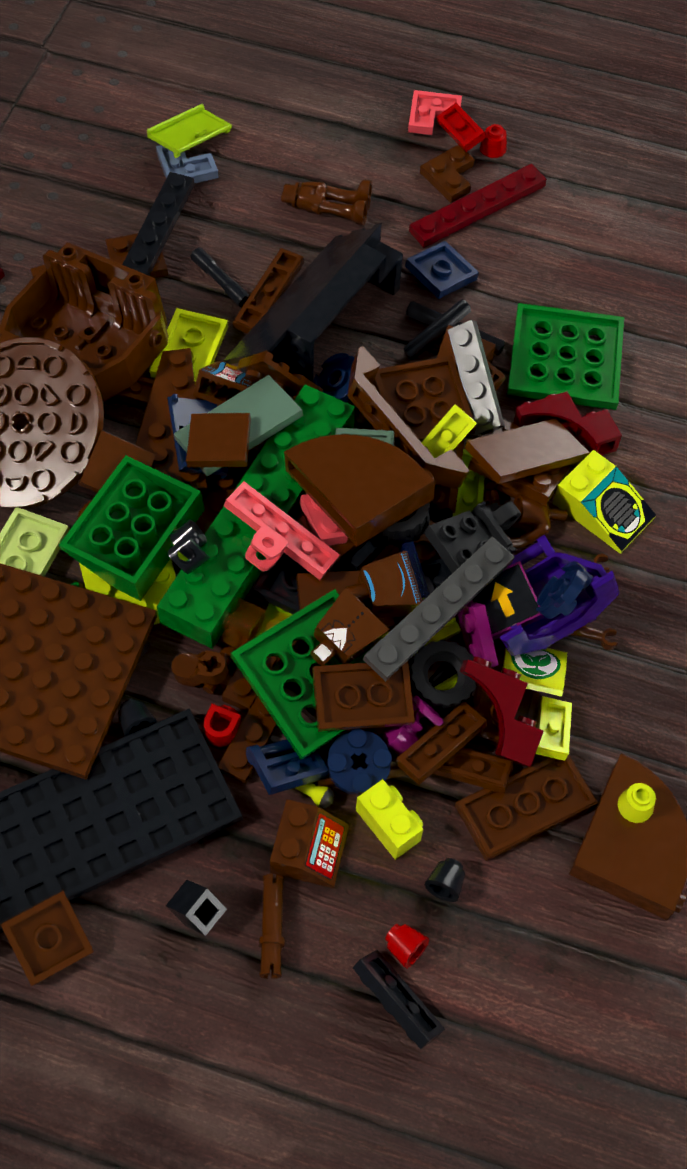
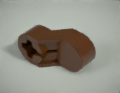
[171,650,229,687]

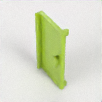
[147,104,232,158]

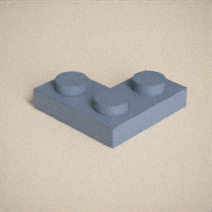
[156,145,219,184]

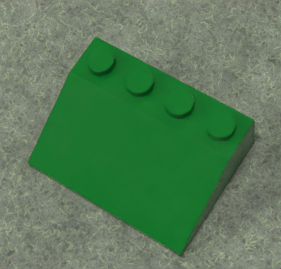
[58,455,205,601]

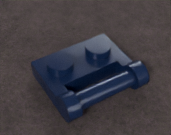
[246,739,329,795]

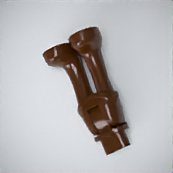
[281,179,372,225]

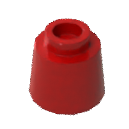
[479,124,507,158]
[385,924,430,969]

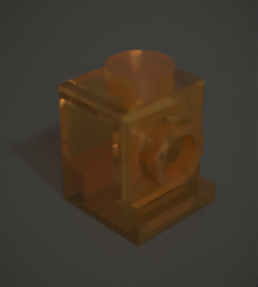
[222,598,266,649]

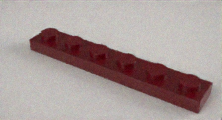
[409,163,547,248]

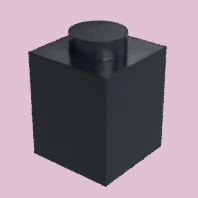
[165,880,227,936]

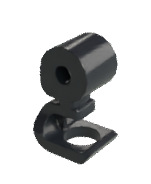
[168,520,210,574]

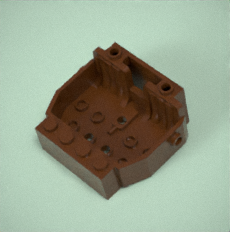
[0,242,169,401]

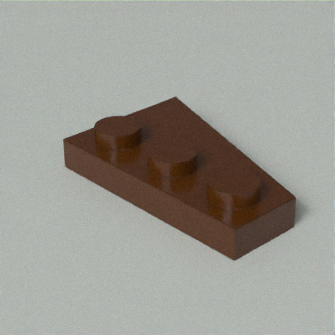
[237,350,323,400]

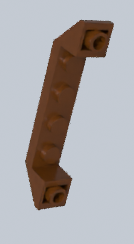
[347,346,470,489]

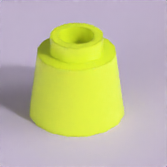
[618,783,656,823]

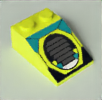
[553,450,656,554]

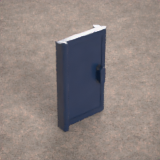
[167,394,229,479]

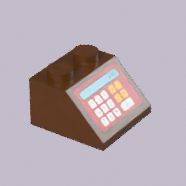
[270,799,349,888]

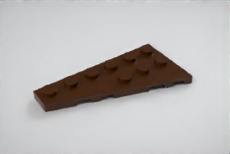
[135,348,208,495]

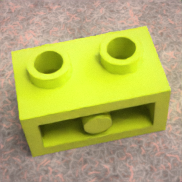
[356,779,423,860]

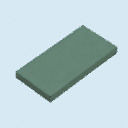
[174,375,303,476]

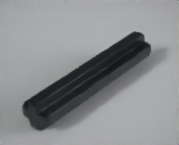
[403,299,471,360]

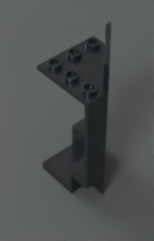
[223,223,403,382]

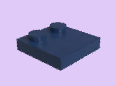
[405,241,479,299]

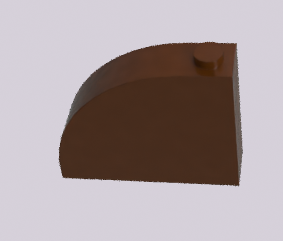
[284,434,435,547]
[569,753,687,920]

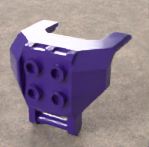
[500,535,619,656]

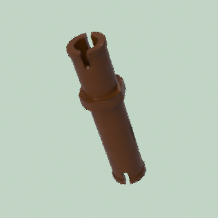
[258,874,285,979]

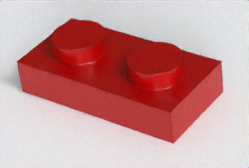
[436,103,486,152]

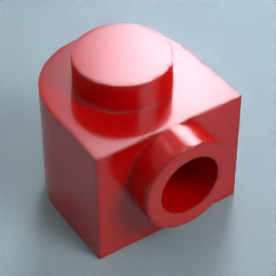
[204,704,241,747]

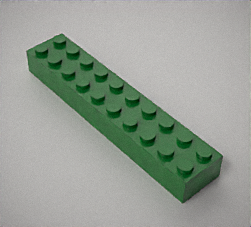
[157,384,355,649]

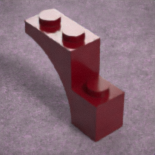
[513,391,622,455]
[459,656,544,767]

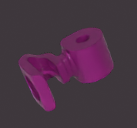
[382,695,443,756]

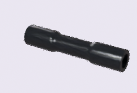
[191,247,250,308]

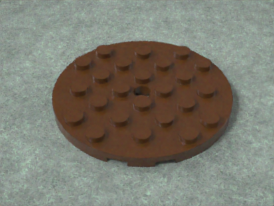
[0,337,104,509]

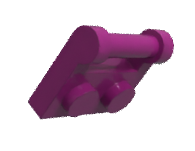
[457,602,499,668]

